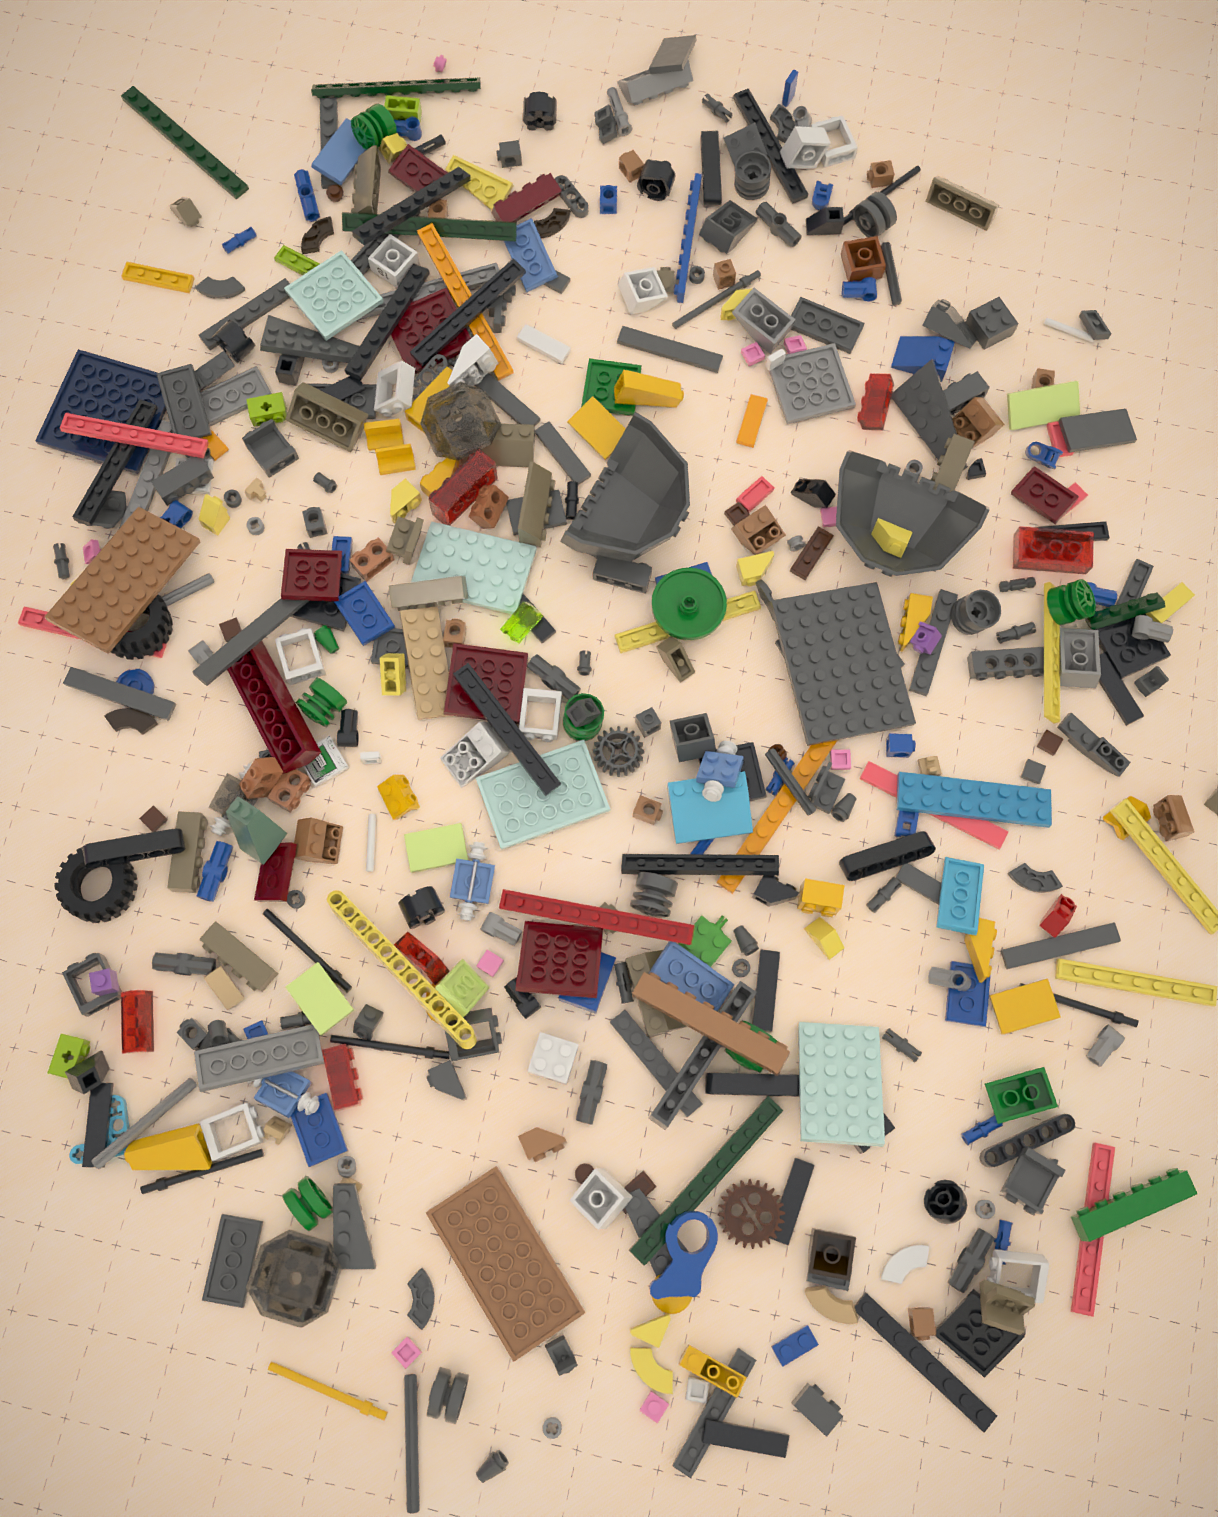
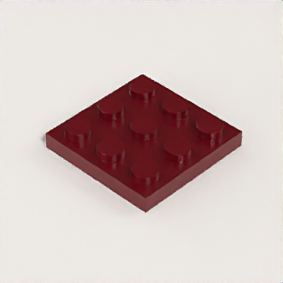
[281,549,343,601]

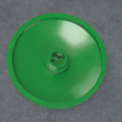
[651,567,727,640]

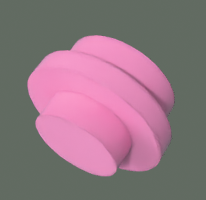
[433,54,447,72]

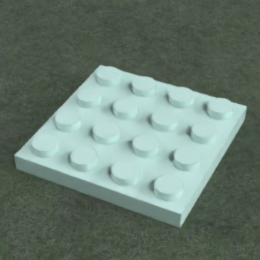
[284,250,384,341]

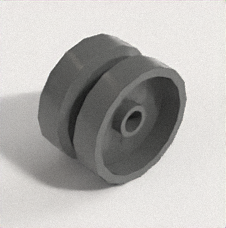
[853,191,897,237]
[426,1367,469,1424]

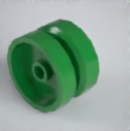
[282,1176,333,1232]

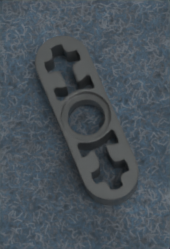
[555,175,589,218]
[412,354,447,399]

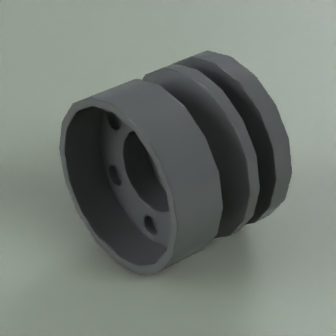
[734,151,771,200]
[951,589,1001,635]
[630,872,678,917]

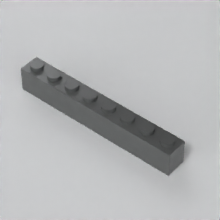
[648,981,757,1130]

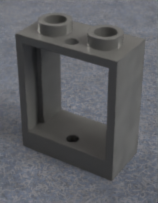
[62,953,124,1017]
[444,1007,502,1061]

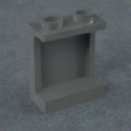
[242,419,299,478]
[1000,1147,1066,1216]

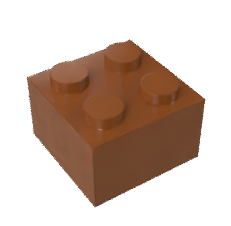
[841,236,886,281]

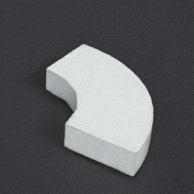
[880,1245,930,1284]

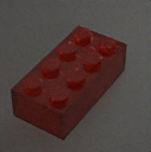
[428,449,498,526]
[1013,526,1094,574]

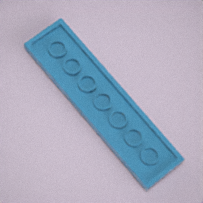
[896,772,1052,828]

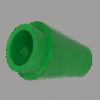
[314,625,340,654]

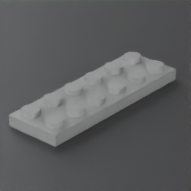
[194,1024,324,1092]

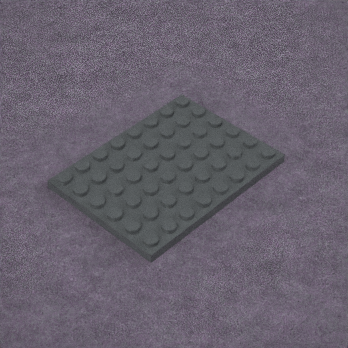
[770,582,916,746]

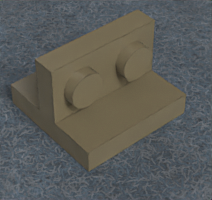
[386,516,424,565]
[979,1279,1035,1335]

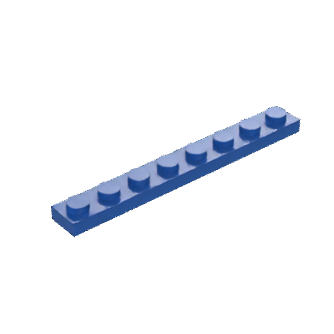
[674,173,702,303]

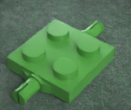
[678,915,732,967]

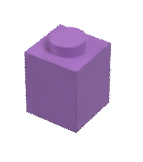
[89,968,119,996]

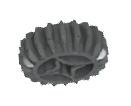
[593,726,644,777]

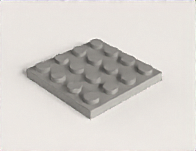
[766,343,856,425]

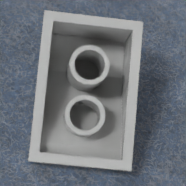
[732,288,796,354]
[1060,628,1101,689]

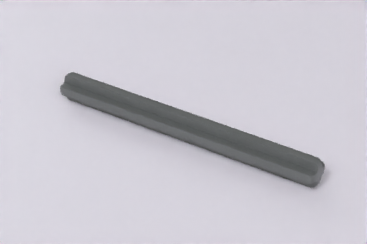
[404,1374,420,1514]

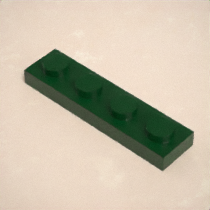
[1085,592,1165,630]

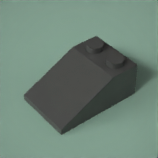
[699,200,758,254]
[922,299,977,349]

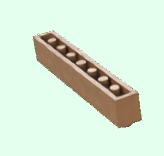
[632,972,790,1076]

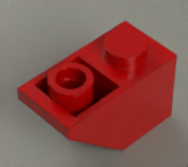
[1039,894,1077,938]

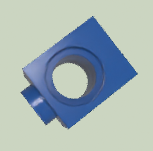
[600,185,617,214]
[886,733,916,758]

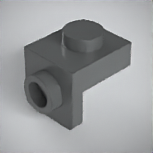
[1134,666,1169,697]
[353,1004,384,1040]
[545,1335,578,1376]

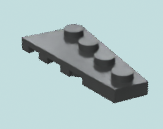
[333,1183,377,1269]
[625,1188,689,1276]

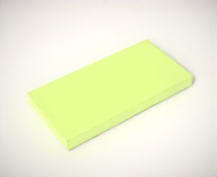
[1007,380,1080,430]

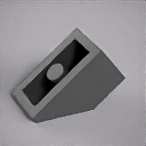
[426,1060,467,1101]

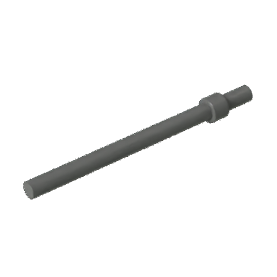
[672,270,761,329]

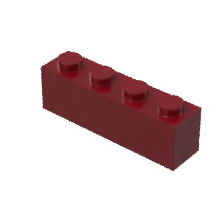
[491,173,562,222]

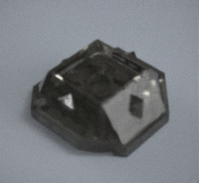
[420,381,502,460]
[246,1229,342,1328]

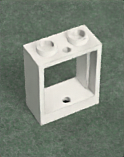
[811,115,858,168]
[374,361,415,417]
[275,628,326,686]
[519,688,562,742]
[199,1103,265,1161]
[986,1249,1050,1304]

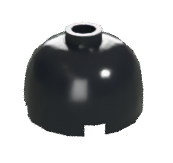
[924,1180,968,1224]

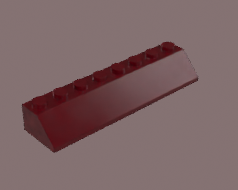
[227,641,322,774]

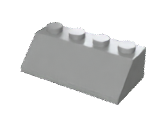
[617,60,694,106]

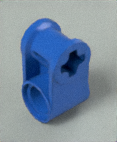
[1025,441,1063,470]
[160,500,193,529]

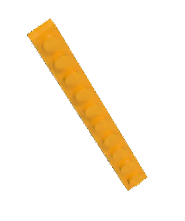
[417,223,514,381]
[717,740,838,894]

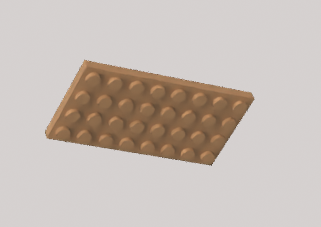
[44,506,200,654]
[426,1166,586,1362]

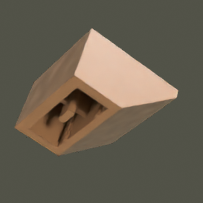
[952,397,1005,449]
[731,505,786,555]
[1153,795,1195,841]
[294,817,343,864]
[518,1127,567,1162]

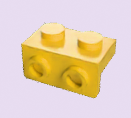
[377,775,420,820]

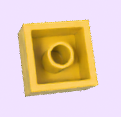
[797,878,845,917]

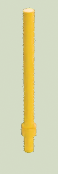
[268,1361,388,1421]

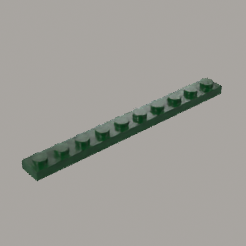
[311,77,481,98]
[121,86,249,200]
[342,212,517,241]
[628,1096,784,1266]

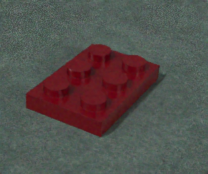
[388,144,448,193]
[1011,466,1079,525]
[254,842,297,902]

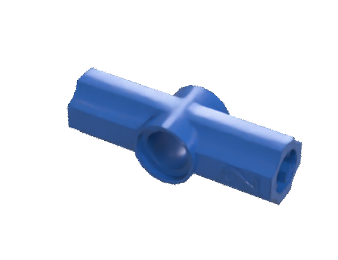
[294,169,320,222]
[196,841,233,902]

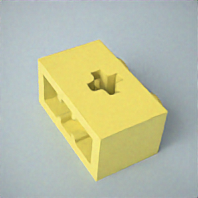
[380,653,406,695]

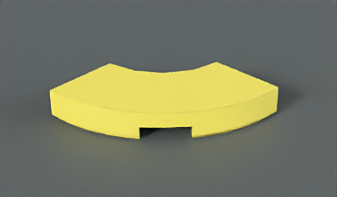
[630,1348,673,1394]

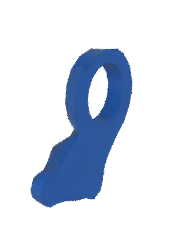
[649,1211,718,1299]

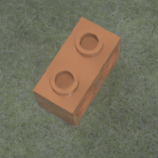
[468,485,509,529]
[350,537,395,582]
[239,757,283,799]
[267,769,311,813]

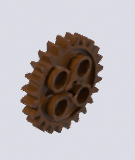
[718,1179,785,1249]

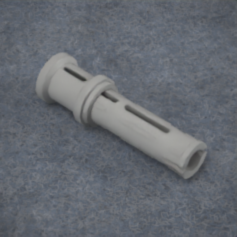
[606,87,633,136]

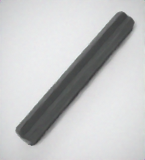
[881,242,902,305]
[765,749,816,816]

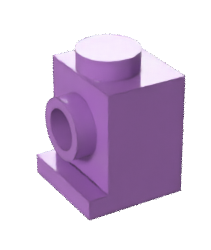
[910,621,942,655]

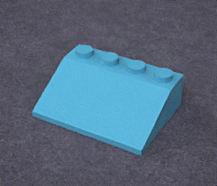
[667,771,753,844]

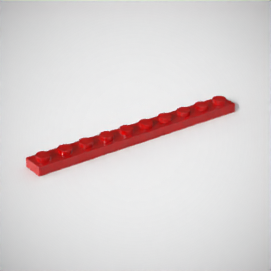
[499,889,695,945]

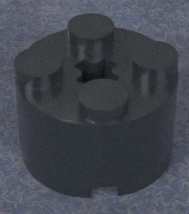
[523,91,557,131]
[637,159,676,201]
[212,319,256,363]
[398,886,446,929]

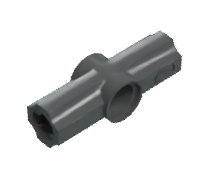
[755,202,802,247]
[527,654,581,700]
[152,952,216,976]
[576,1060,608,1125]
[947,1228,995,1293]

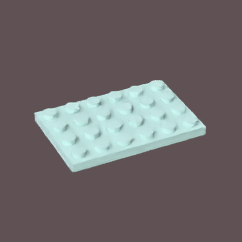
[411,521,537,615]
[476,740,611,850]
[798,1022,885,1147]

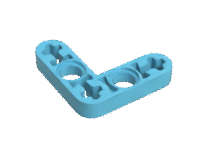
[69,1095,130,1164]

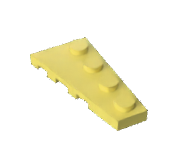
[445,155,514,210]

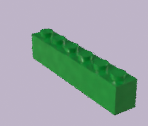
[1071,1168,1198,1242]

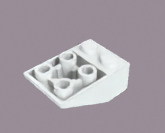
[448,334,499,399]
[440,722,511,788]

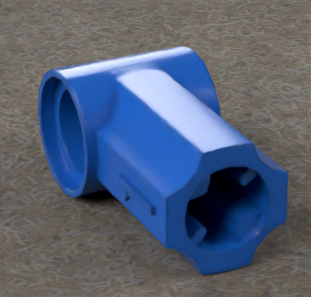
[394,117,422,141]
[841,277,877,302]
[1087,582,1118,607]

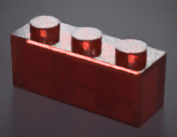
[857,373,894,430]
[394,931,450,985]
[121,990,154,1054]
[322,1044,364,1111]

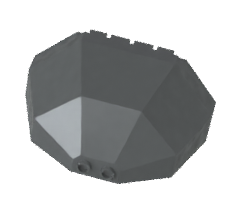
[560,412,690,562]
[836,450,990,577]

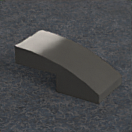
[595,104,617,144]

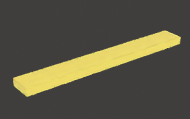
[1044,582,1060,724]
[614,590,761,653]
[1110,798,1218,934]
[1055,958,1218,1007]

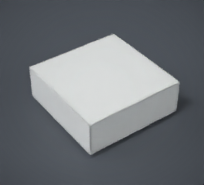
[766,349,786,371]
[360,751,382,765]
[685,1377,710,1404]

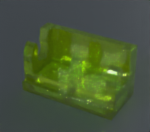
[500,601,543,644]

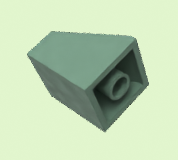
[226,797,288,865]

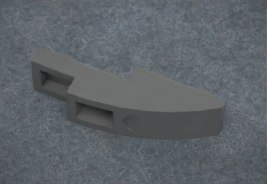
[488,285,516,333]
[195,351,235,391]
[1057,712,1131,777]

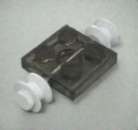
[208,763,258,836]

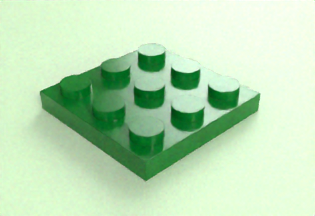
[581,358,642,416]

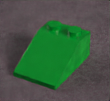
[984,1067,1058,1124]

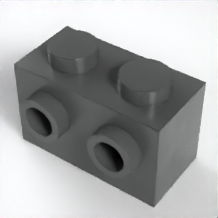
[791,1383,843,1437]

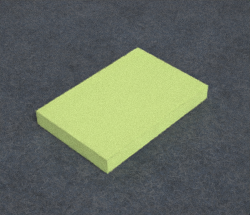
[404,823,468,873]
[435,959,490,1017]
[285,962,354,1036]

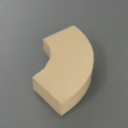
[805,1285,859,1324]

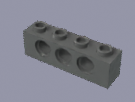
[967,647,1044,681]

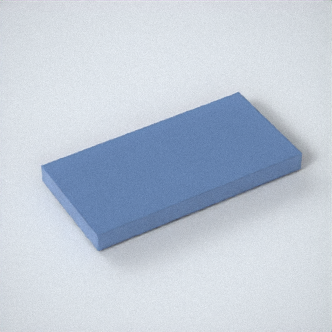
[311,118,366,185]
[504,218,558,292]
[649,941,735,1012]

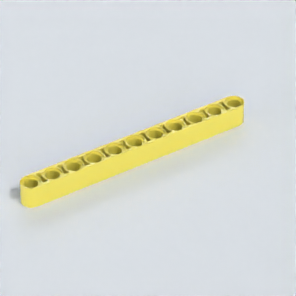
[327,890,477,1049]

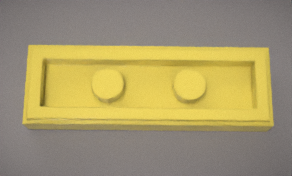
[1146,582,1195,623]

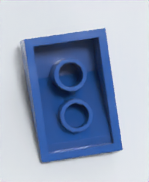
[891,336,955,382]
[558,952,616,1014]

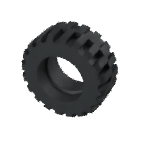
[111,595,173,660]
[54,847,138,923]

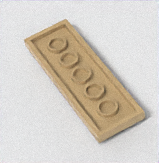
[400,607,449,720]

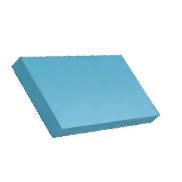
[936,857,984,935]

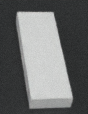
[516,324,571,364]

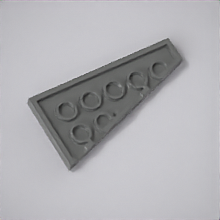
[260,315,359,363]
[890,359,968,471]

